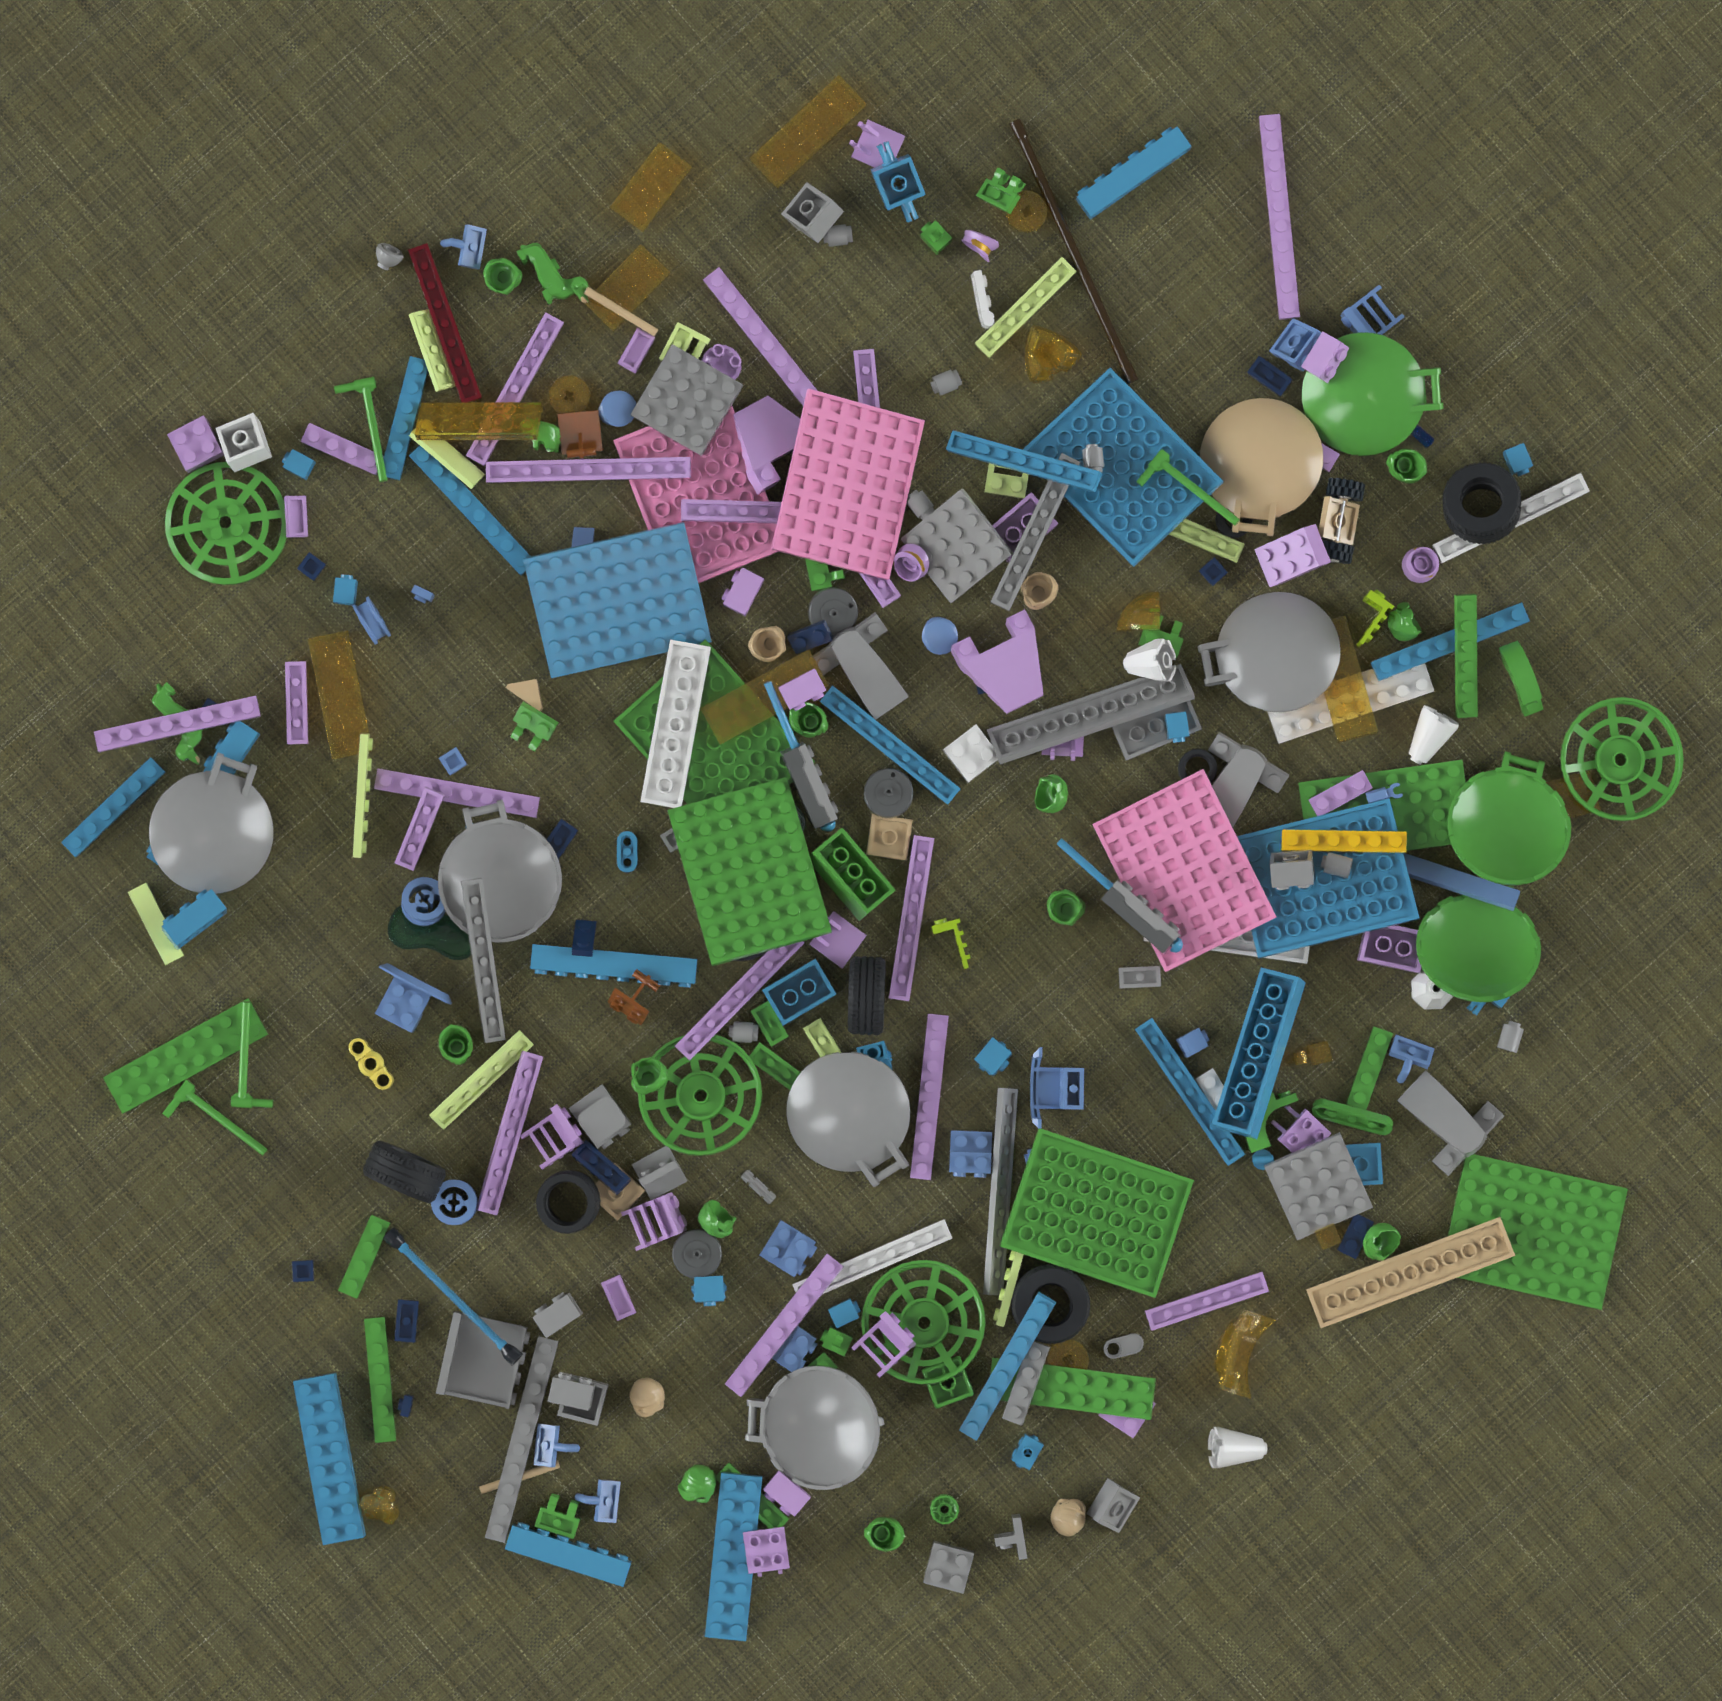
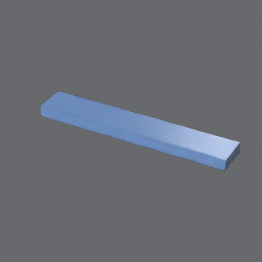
[1403,853,1520,911]

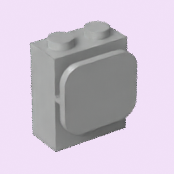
[569,1084,631,1149]

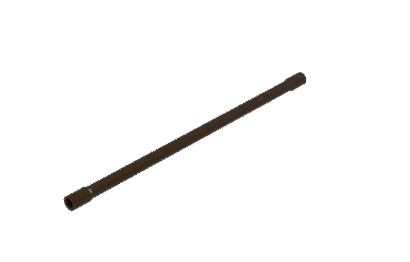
[1009,119,1138,384]

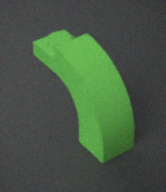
[1499,640,1544,717]
[1245,1090,1298,1153]

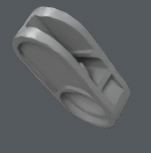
[1103,1333,1144,1359]

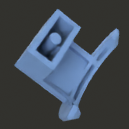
[375,963,452,1033]
[1030,1047,1084,1129]

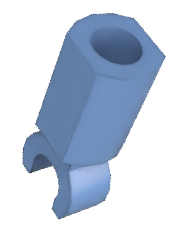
[1365,783,1403,804]

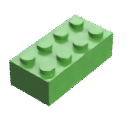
[810,828,896,921]

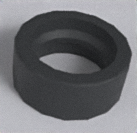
[1178,749,1217,783]

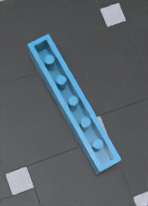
[1076,126,1192,220]
[505,1522,632,1587]

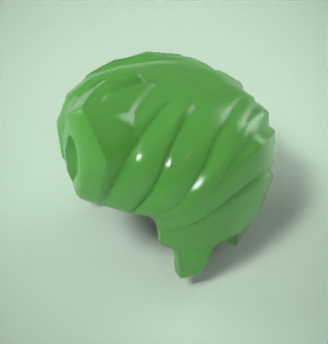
[523,419,561,453]
[1386,449,1427,484]
[789,702,829,738]
[439,1024,473,1065]
[864,1517,905,1551]

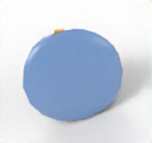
[598,391,636,427]
[922,617,958,655]

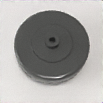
[808,587,858,637]
[864,768,913,818]
[672,1229,722,1279]

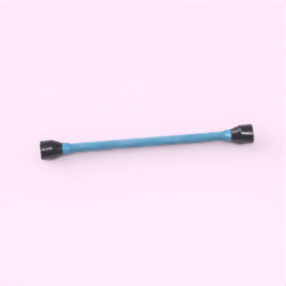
[383,1227,523,1366]

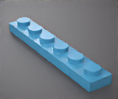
[384,356,428,481]
[61,757,166,858]

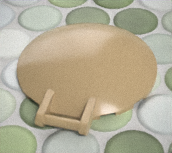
[1200,398,1323,536]

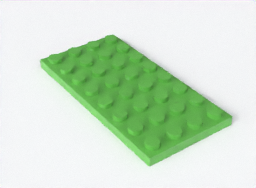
[1298,760,1466,851]

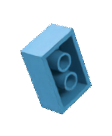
[162,889,227,950]
[762,959,837,1026]

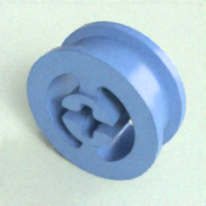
[352,596,391,645]
[401,877,446,926]
[431,1180,478,1225]

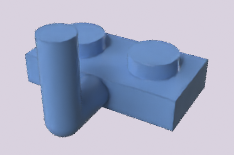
[440,225,487,270]
[1389,1035,1434,1083]
[533,1424,580,1467]
[575,1479,621,1523]

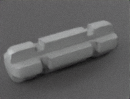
[741,1170,776,1204]

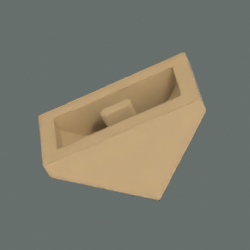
[505,679,543,711]

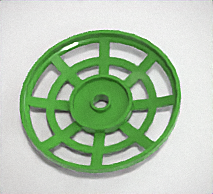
[165,462,287,585]
[1560,697,1684,821]
[638,1035,762,1156]
[861,1260,986,1385]

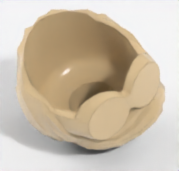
[1020,572,1059,610]
[748,626,786,662]
[630,1377,665,1417]
[1050,1499,1086,1537]

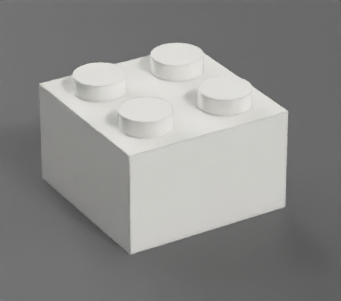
[216,413,272,472]
[943,725,998,783]

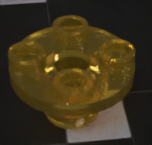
[359,1486,400,1525]

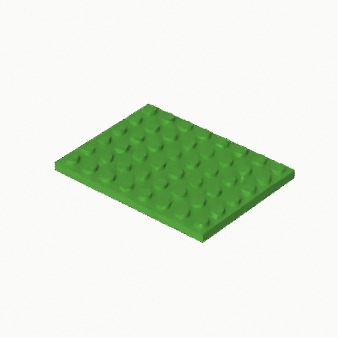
[613,639,815,804]
[668,777,832,966]
[1000,1128,1194,1298]
[1448,1154,1628,1310]

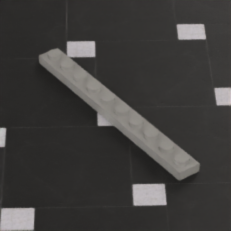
[983,1088,1018,1295]
[485,1336,559,1543]

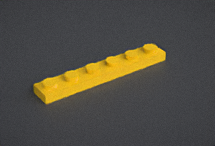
[1282,830,1407,853]

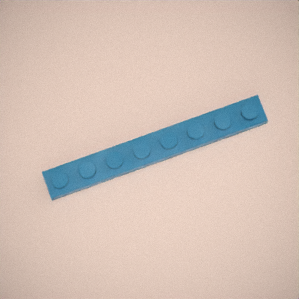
[946,430,1102,493]
[409,446,531,576]
[1371,602,1530,682]
[820,685,961,805]
[1135,1018,1245,1166]
[959,1292,1056,1441]

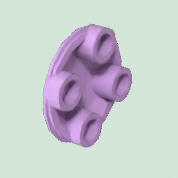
[701,344,741,380]

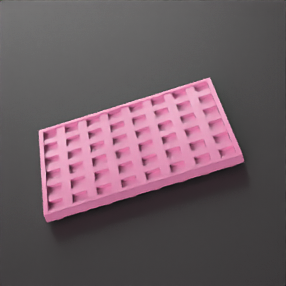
[771,389,925,580]
[1092,769,1277,972]

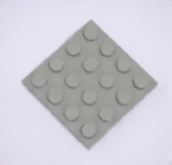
[630,344,743,456]
[901,489,1013,603]
[1264,1132,1373,1240]

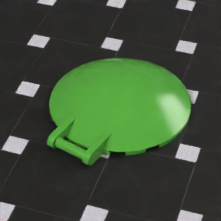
[1302,332,1444,456]
[1447,751,1571,885]
[1416,886,1541,1002]

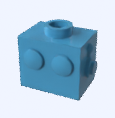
[974,1037,1012,1077]
[856,1041,892,1069]
[691,1276,727,1306]
[1011,1433,1044,1470]

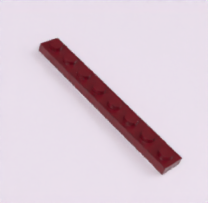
[408,243,482,405]

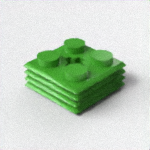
[922,1356,974,1409]

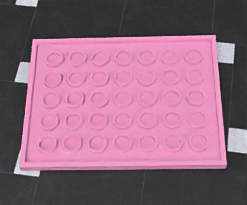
[613,406,779,584]

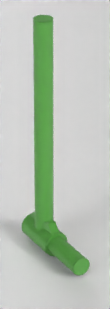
[334,377,387,482]
[1136,449,1240,526]
[231,1001,273,1108]
[162,1079,268,1156]

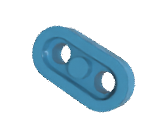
[617,831,638,873]

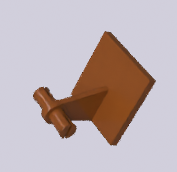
[558,410,603,459]
[608,969,661,1025]

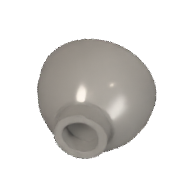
[376,243,404,270]

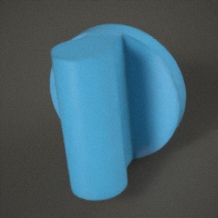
[1252,1149,1274,1170]

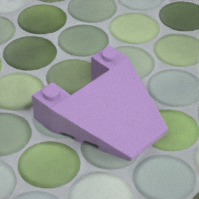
[733,396,800,495]
[951,610,1043,714]

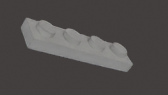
[1002,1341,1050,1425]

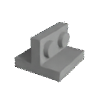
[632,1146,688,1200]
[1086,1478,1140,1533]
[994,1513,1027,1560]

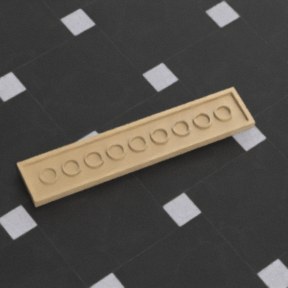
[1306,1217,1515,1328]

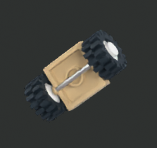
[1318,478,1365,564]

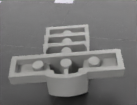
[808,613,909,720]
[1208,732,1289,827]
[1398,1070,1504,1176]

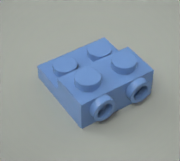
[1269,318,1321,372]
[949,1130,992,1178]
[759,1220,817,1277]
[772,1326,817,1372]

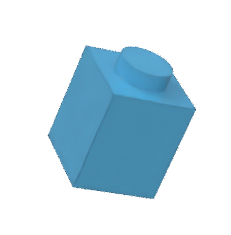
[1503,443,1533,477]
[282,449,316,481]
[333,575,358,605]
[1165,712,1190,743]
[828,1298,861,1328]

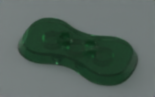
[388,905,471,960]

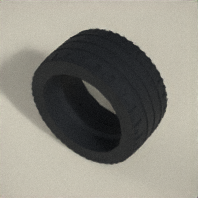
[536,1170,601,1234]

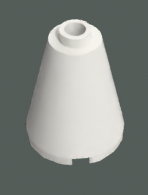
[1409,705,1459,765]
[1208,1427,1267,1468]

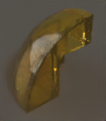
[1025,325,1082,383]
[1116,591,1160,632]

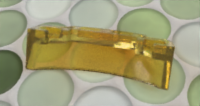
[1215,1310,1275,1399]

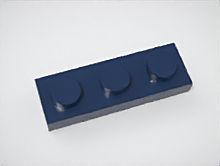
[572,1140,631,1195]

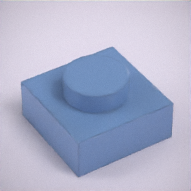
[411,585,435,604]
[439,747,468,776]

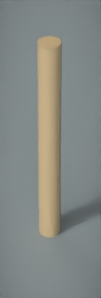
[584,287,658,336]
[479,1460,560,1494]

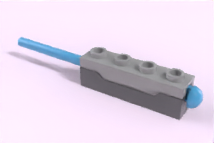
[764,681,838,832]
[1057,838,1183,954]

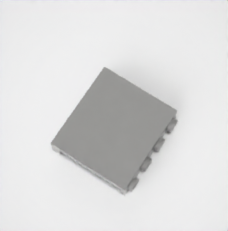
[436,1311,530,1409]

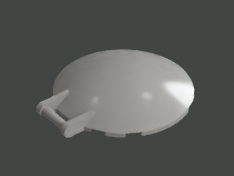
[1197,592,1340,712]
[149,752,273,894]
[438,799,562,942]
[787,1052,910,1187]
[745,1366,880,1490]

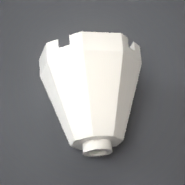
[1123,639,1176,682]
[1411,969,1454,1010]

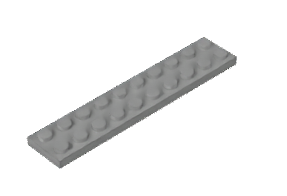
[987,664,1195,764]

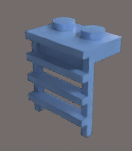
[1340,285,1404,335]

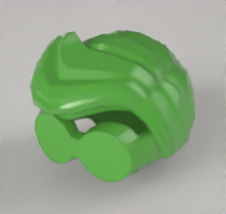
[483,258,522,295]
[1388,602,1422,641]
[1034,774,1068,813]
[1047,889,1086,926]
[631,1057,668,1094]
[698,1199,737,1238]
[1363,1223,1401,1261]
[678,1464,716,1503]

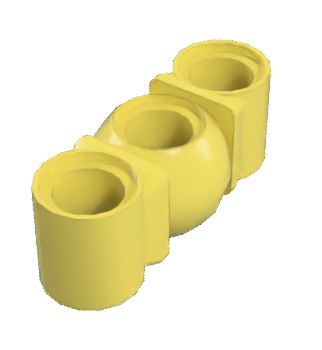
[349,1038,394,1090]

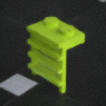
[1356,590,1394,647]
[931,918,970,969]

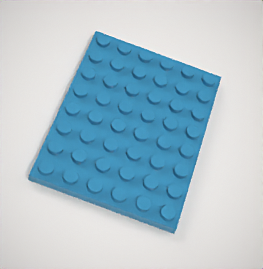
[1023,368,1224,567]
[523,522,712,678]
[1237,799,1420,959]

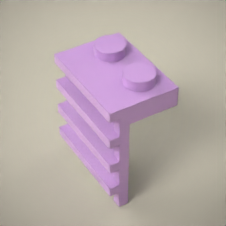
[520,1104,584,1170]
[621,1192,687,1251]
[851,1311,916,1378]

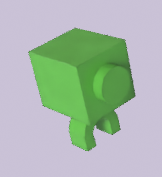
[920,220,952,255]
[820,1327,853,1356]

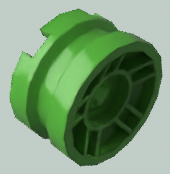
[930,1494,959,1524]

